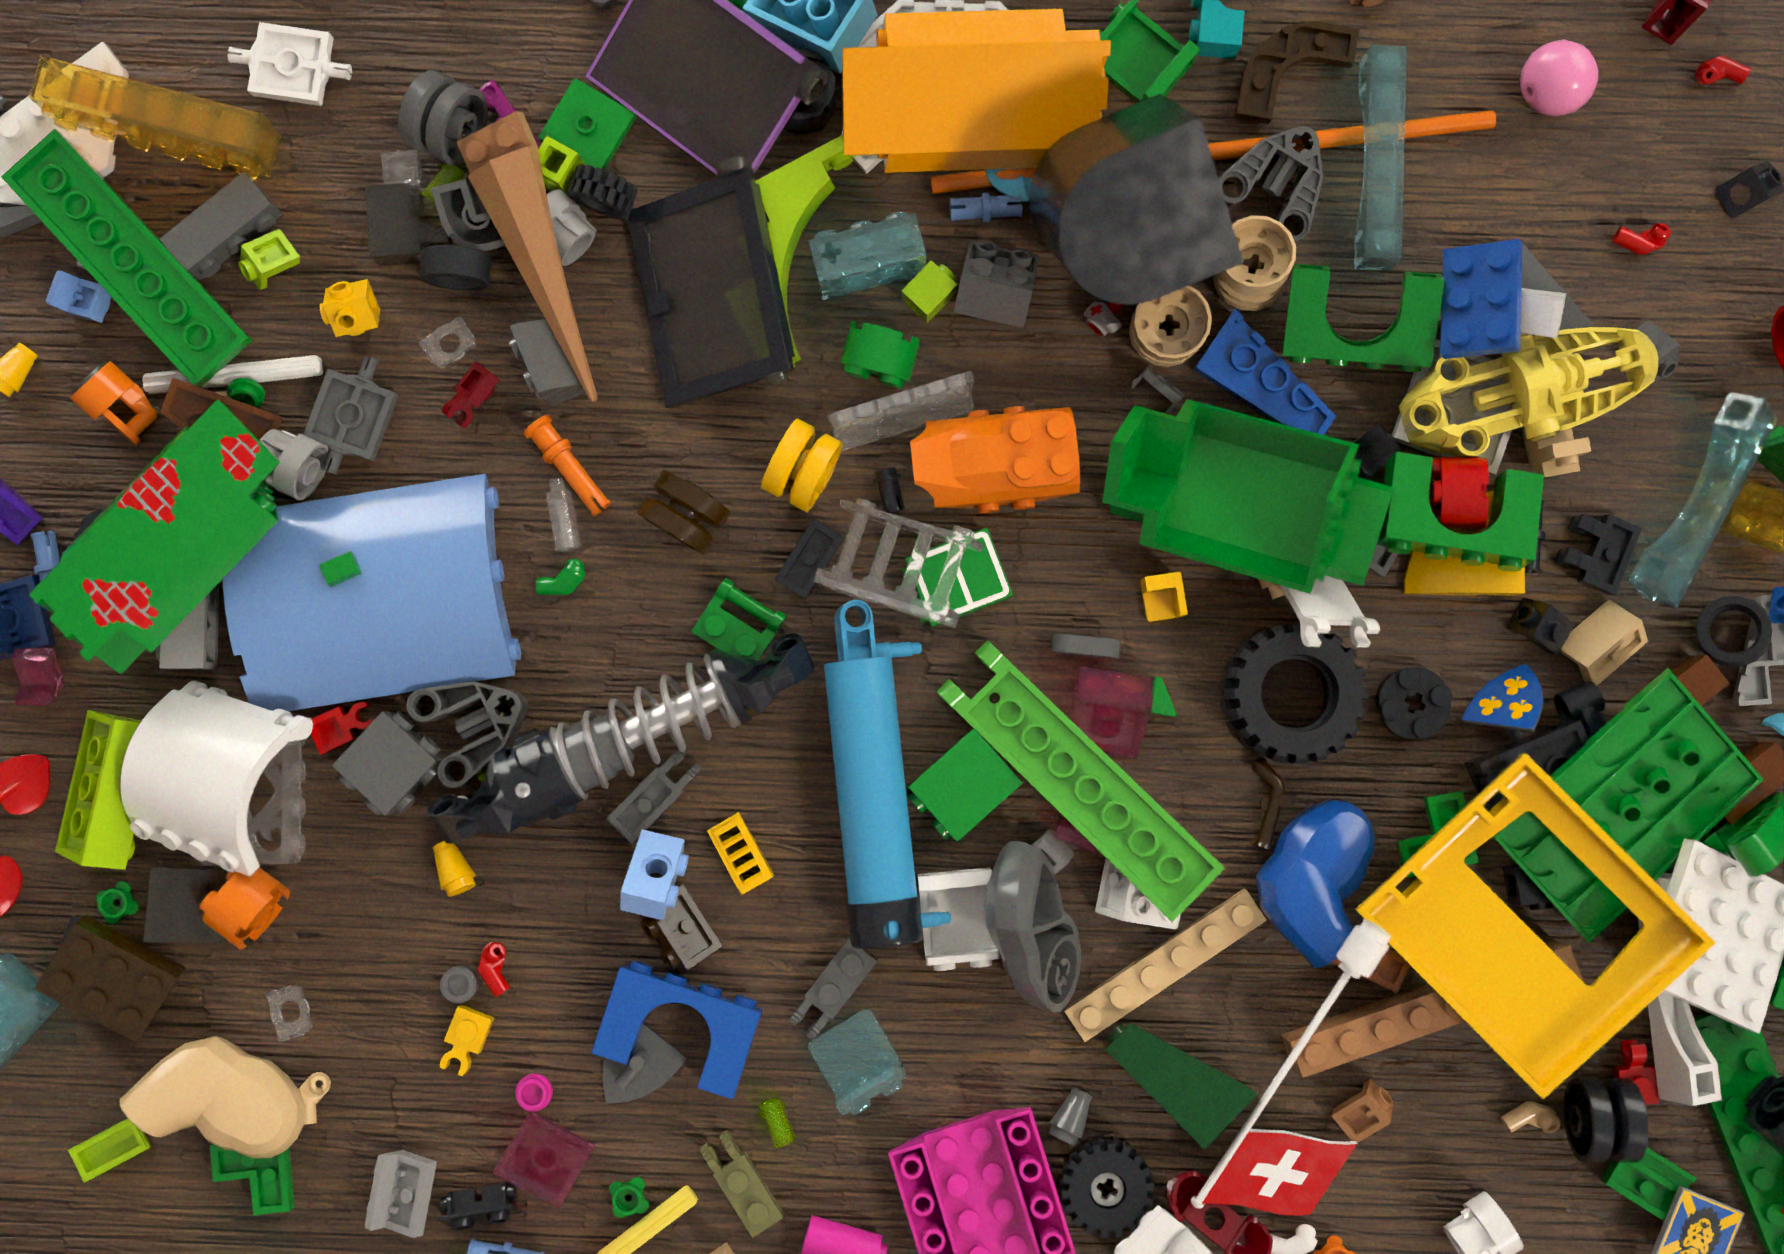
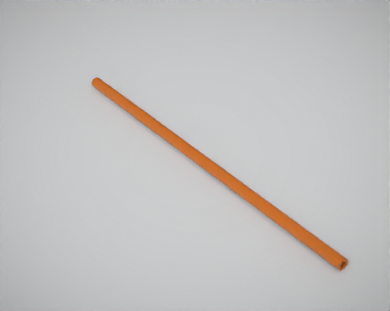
[930,110,1496,194]

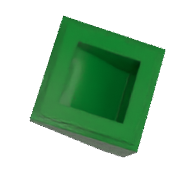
[1144,676,1177,717]

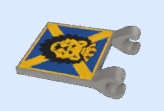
[1651,1185,1745,1254]

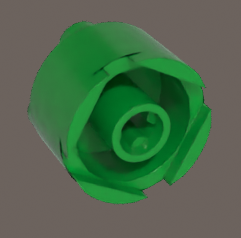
[840,321,921,389]

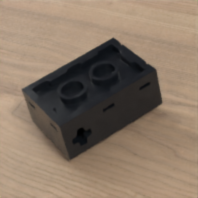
[1465,720,1588,812]

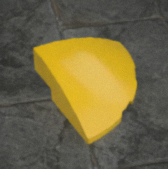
[1402,491,1525,596]

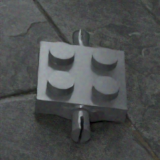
[303,355,399,475]

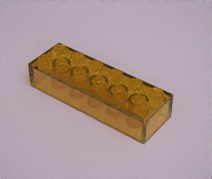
[29,56,281,179]

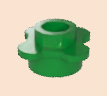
[96,881,140,924]
[609,1177,649,1218]

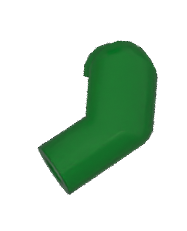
[536,558,585,595]

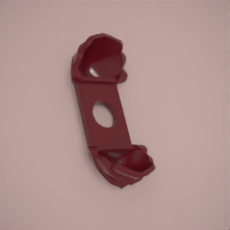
[1166,1171,1273,1254]

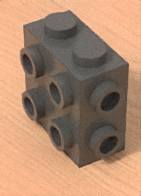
[332,711,443,816]

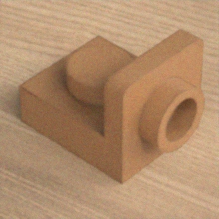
[1331,1079,1393,1143]

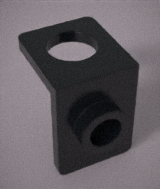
[1716,161,1784,218]

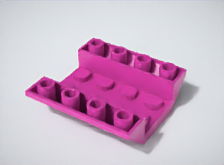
[888,1107,1076,1254]

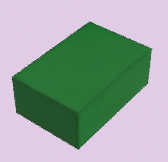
[319,551,362,587]

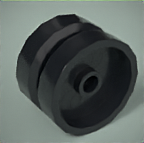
[1563,1078,1649,1163]

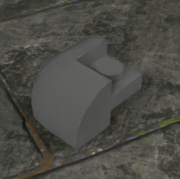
[431,179,505,251]

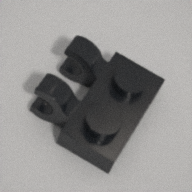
[1555,514,1642,596]

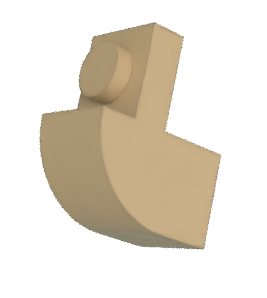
[1521,427,1592,478]

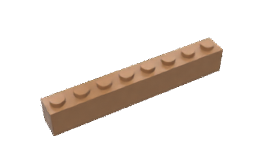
[1281,940,1583,1078]

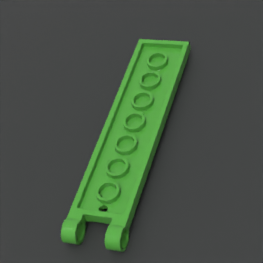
[936,641,1225,922]

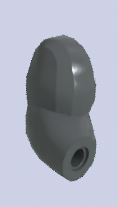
[985,841,1081,1013]

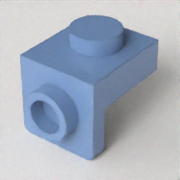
[46,270,111,323]

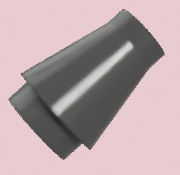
[1048,1087,1093,1146]

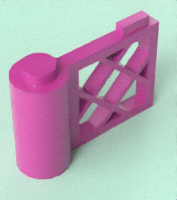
[801,1215,888,1254]

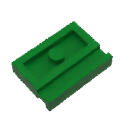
[1600,1147,1697,1221]

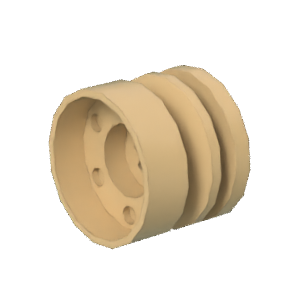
[1213,216,1296,311]
[1129,285,1212,367]

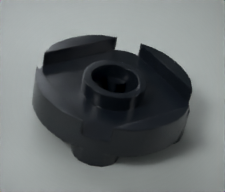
[1375,667,1453,739]

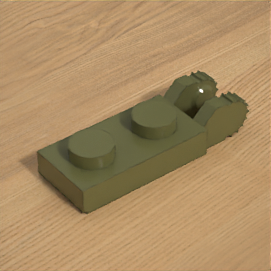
[700,1130,784,1238]

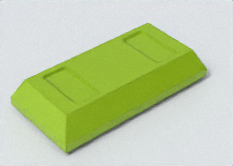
[68,1118,151,1183]

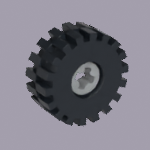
[1058,1135,1155,1238]

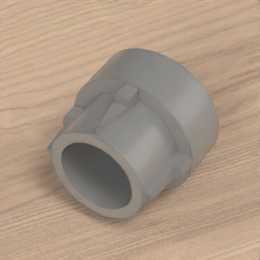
[547,189,597,266]
[260,429,329,500]

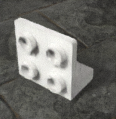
[1095,859,1181,929]
[1114,1206,1213,1254]

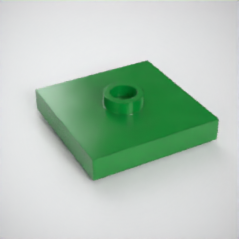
[538,78,637,170]

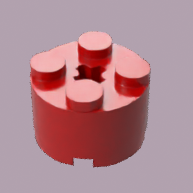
[1429,457,1489,530]

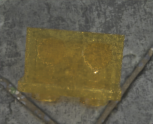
[1724,480,1784,554]

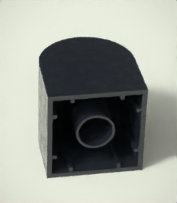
[1029,94,1244,304]

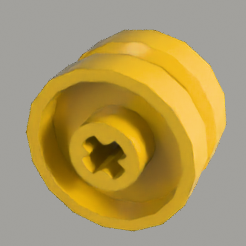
[761,418,844,513]

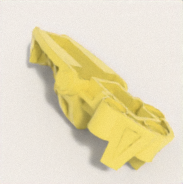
[1399,327,1658,457]

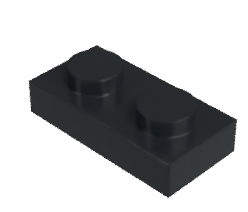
[775,518,844,599]

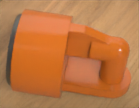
[70,361,158,446]

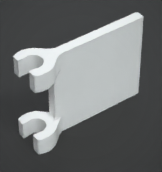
[1280,576,1380,647]

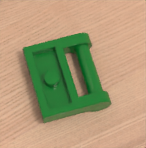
[691,577,787,661]

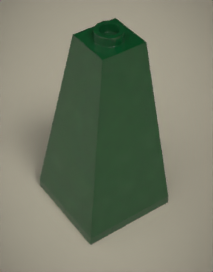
[1106,1023,1257,1149]

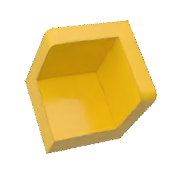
[1140,571,1188,622]

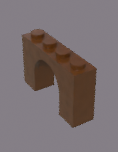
[1623,654,1784,825]

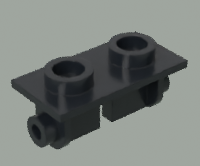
[438,1182,521,1231]

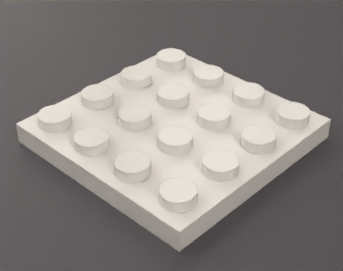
[1663,839,1784,1034]

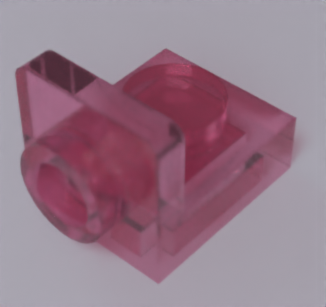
[11,648,65,706]

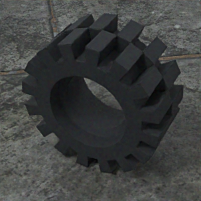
[567,165,638,220]

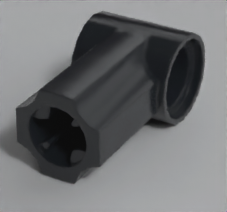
[1554,681,1607,739]

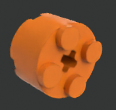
[199,867,290,949]

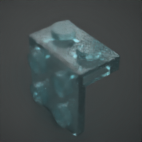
[808,1008,906,1116]

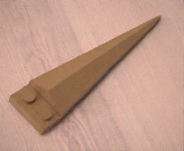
[457,111,598,402]

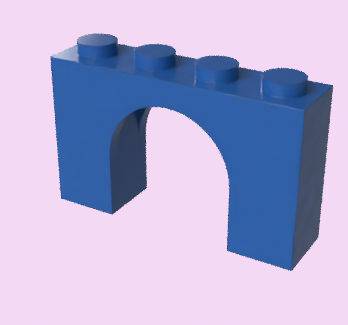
[592,960,763,1099]

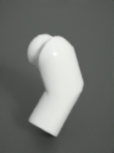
[1270,1224,1317,1254]

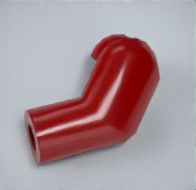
[478,942,511,998]

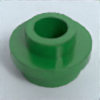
[227,378,265,408]

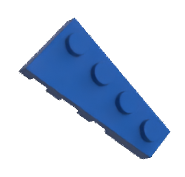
[1194,308,1336,435]

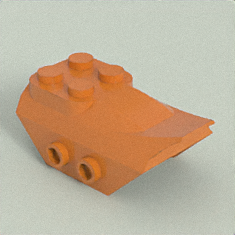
[910,406,1080,513]

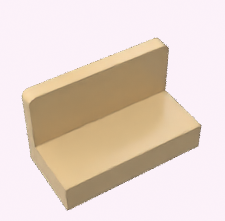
[1560,600,1648,685]

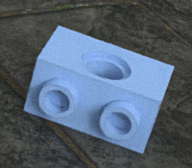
[620,829,689,920]

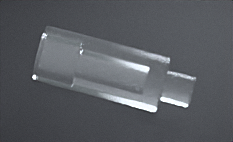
[545,478,582,552]

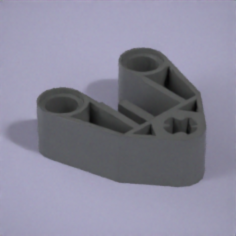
[1218,126,1323,242]
[406,681,529,788]

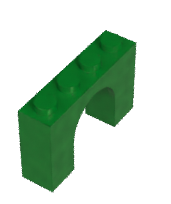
[1282,263,1445,372]
[1377,452,1544,571]

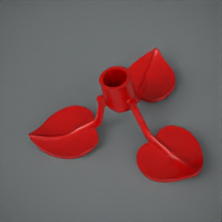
[0,754,50,918]

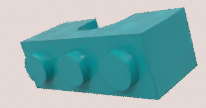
[1188,0,1245,59]

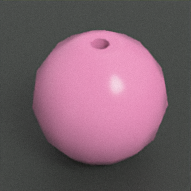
[1520,39,1598,117]

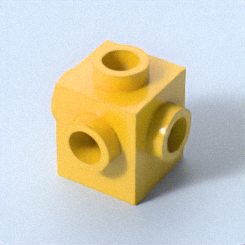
[320,279,380,337]

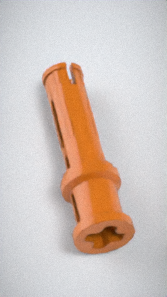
[523,415,611,517]

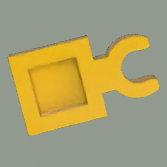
[440,1005,494,1076]

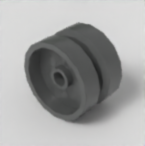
[398,70,488,165]

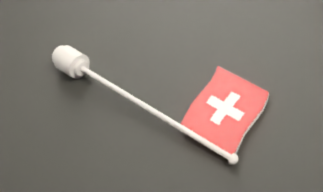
[1191,919,1391,1216]

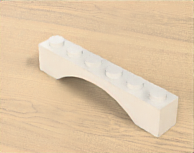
[1638,873,1722,1106]

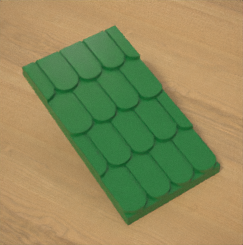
[1494,668,1764,944]

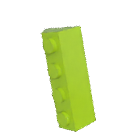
[55,710,142,870]

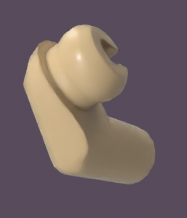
[299,1072,331,1125]
[1500,1101,1561,1134]

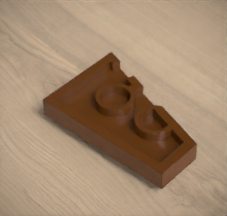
[160,377,283,440]

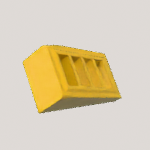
[707,812,774,895]

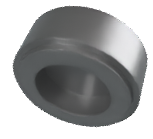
[440,965,479,1003]

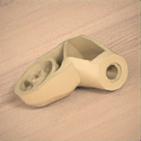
[120,1037,306,1159]

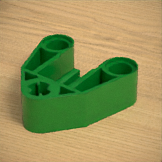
[1698,791,1784,877]

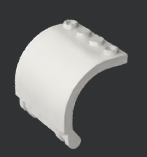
[120,680,313,877]

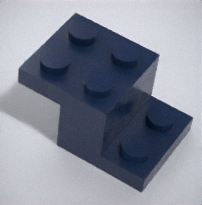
[0,575,56,661]

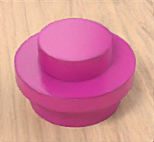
[515,1073,553,1111]

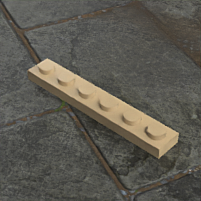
[1063,889,1267,1042]

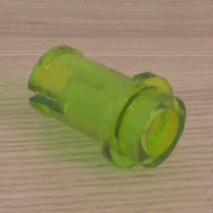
[421,163,465,204]
[758,1097,796,1148]

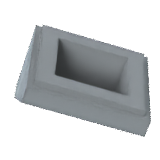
[1031,828,1074,875]

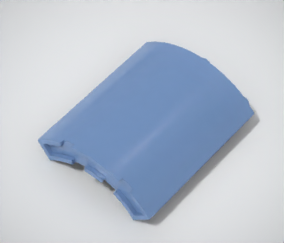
[222,473,521,711]

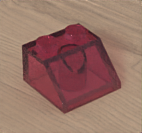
[1070,666,1152,759]

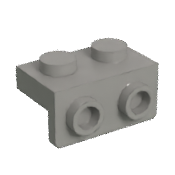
[364,1150,437,1238]

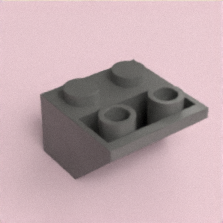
[954,240,1039,328]
[509,319,586,407]

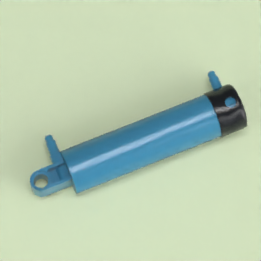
[824,600,951,949]

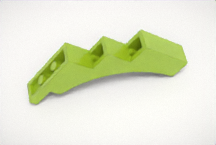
[725,135,857,376]

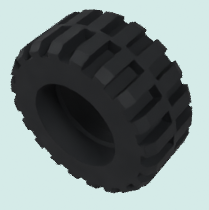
[1220,623,1369,764]

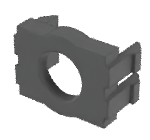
[1132,366,1184,414]

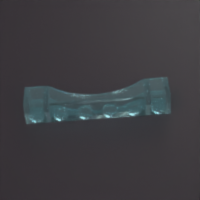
[1354,45,1407,270]
[1629,392,1778,608]

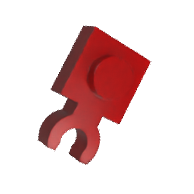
[311,702,375,755]

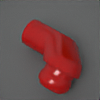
[1695,55,1751,85]
[1612,223,1671,255]

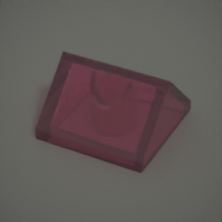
[493,1111,595,1209]

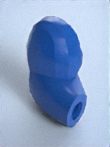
[1255,799,1375,968]

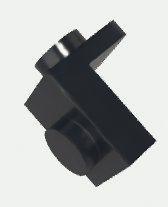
[1354,422,1403,480]
[1507,598,1575,655]

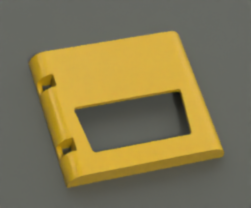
[1356,752,1716,1099]

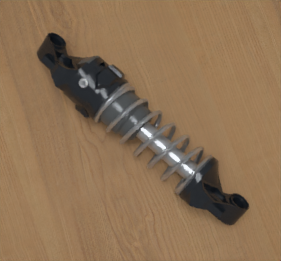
[426,633,814,844]

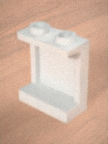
[917,867,1000,971]

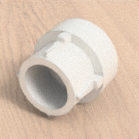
[1443,1191,1524,1254]

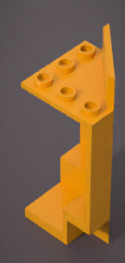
[842,9,1111,173]

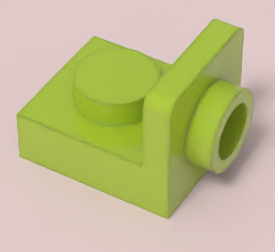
[238,228,300,290]

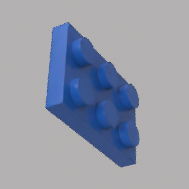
[1440,239,1523,359]

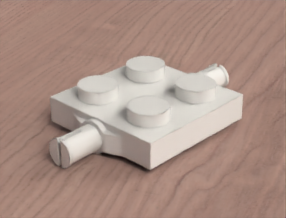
[228,22,352,106]

